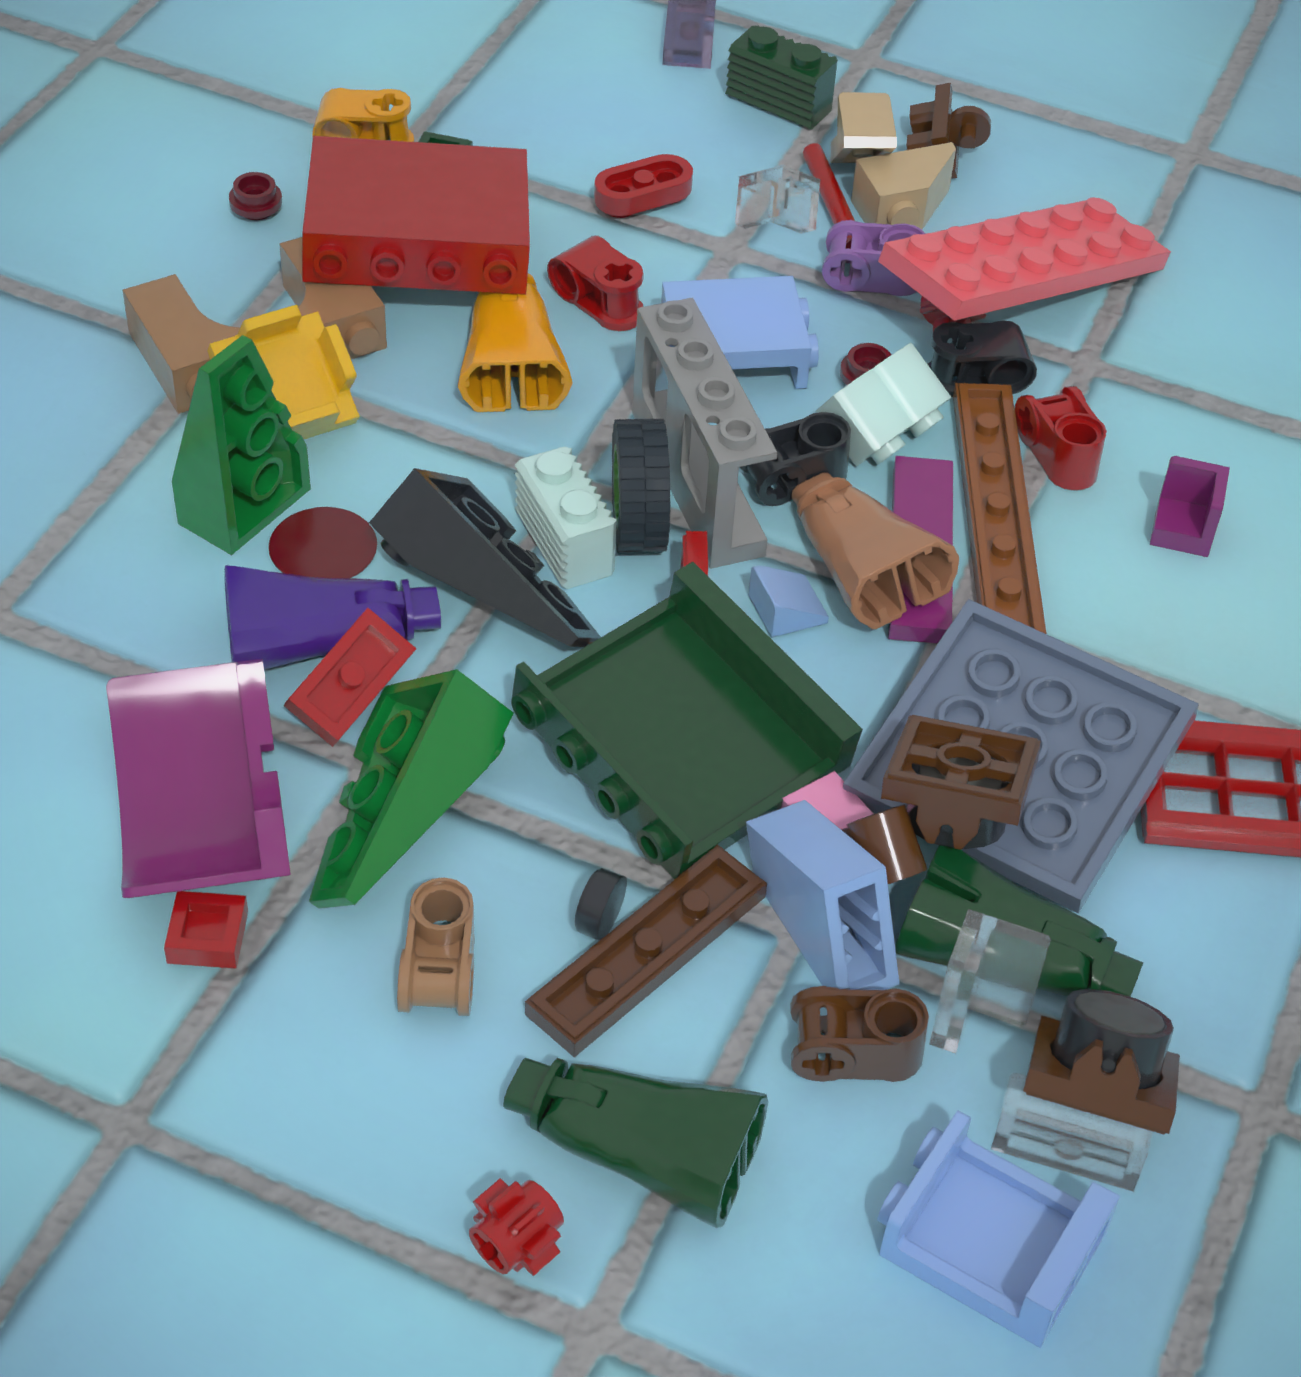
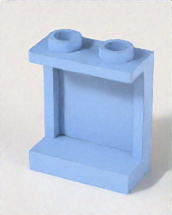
[661,276,819,389]
[877,1110,1120,1348]

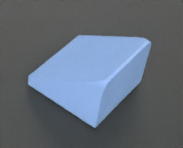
[749,566,829,637]

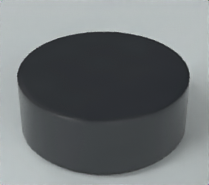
[575,868,627,940]

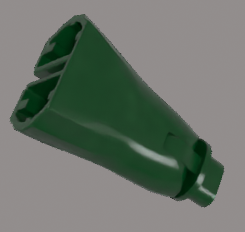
[895,845,1144,997]
[503,1058,768,1228]

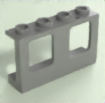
[632,297,777,569]

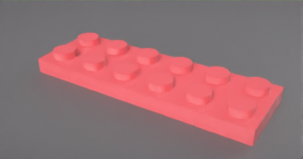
[878,197,1171,321]

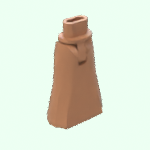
[792,473,959,630]

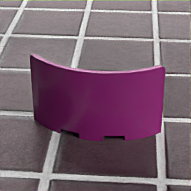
[106,659,291,898]

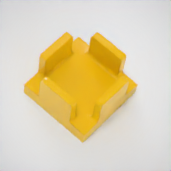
[207,305,360,439]

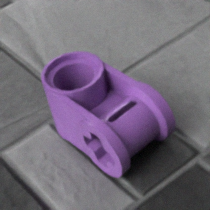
[822,220,926,296]

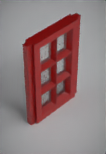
[1141,720,1301,857]

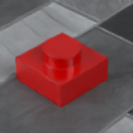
[164,891,248,969]

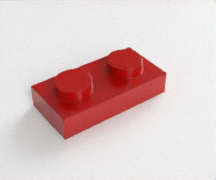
[283,608,417,747]

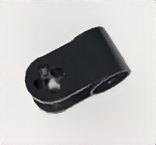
[927,320,1037,397]
[740,412,851,506]

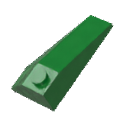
[172,335,311,556]
[309,669,514,909]

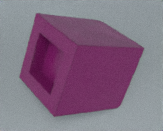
[1150,456,1230,557]

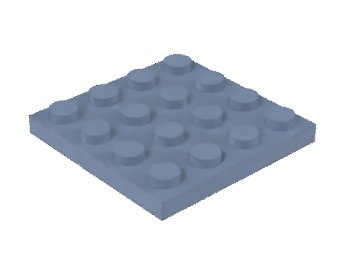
[843,599,1199,914]

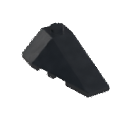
[369,468,601,647]

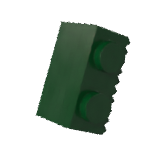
[725,25,838,130]

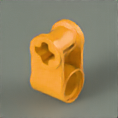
[312,88,414,142]

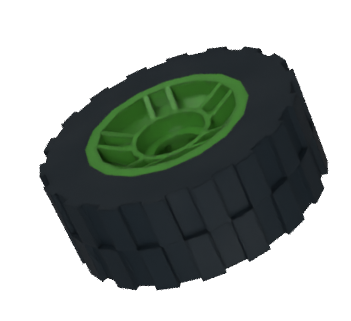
[612,418,671,552]

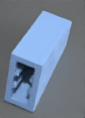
[746,800,900,990]

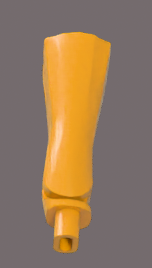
[458,273,573,412]

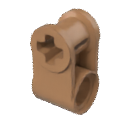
[397,877,475,1016]

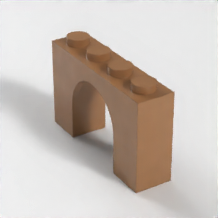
[122,237,387,414]

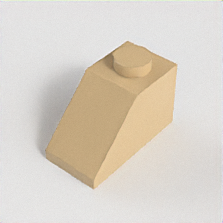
[851,142,956,229]

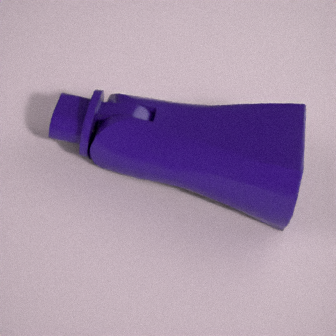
[224,565,441,670]

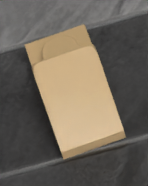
[830,92,897,163]

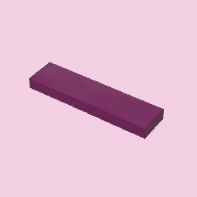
[888,456,953,644]

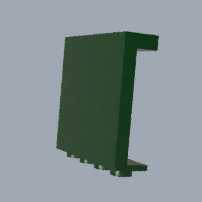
[511,562,863,879]

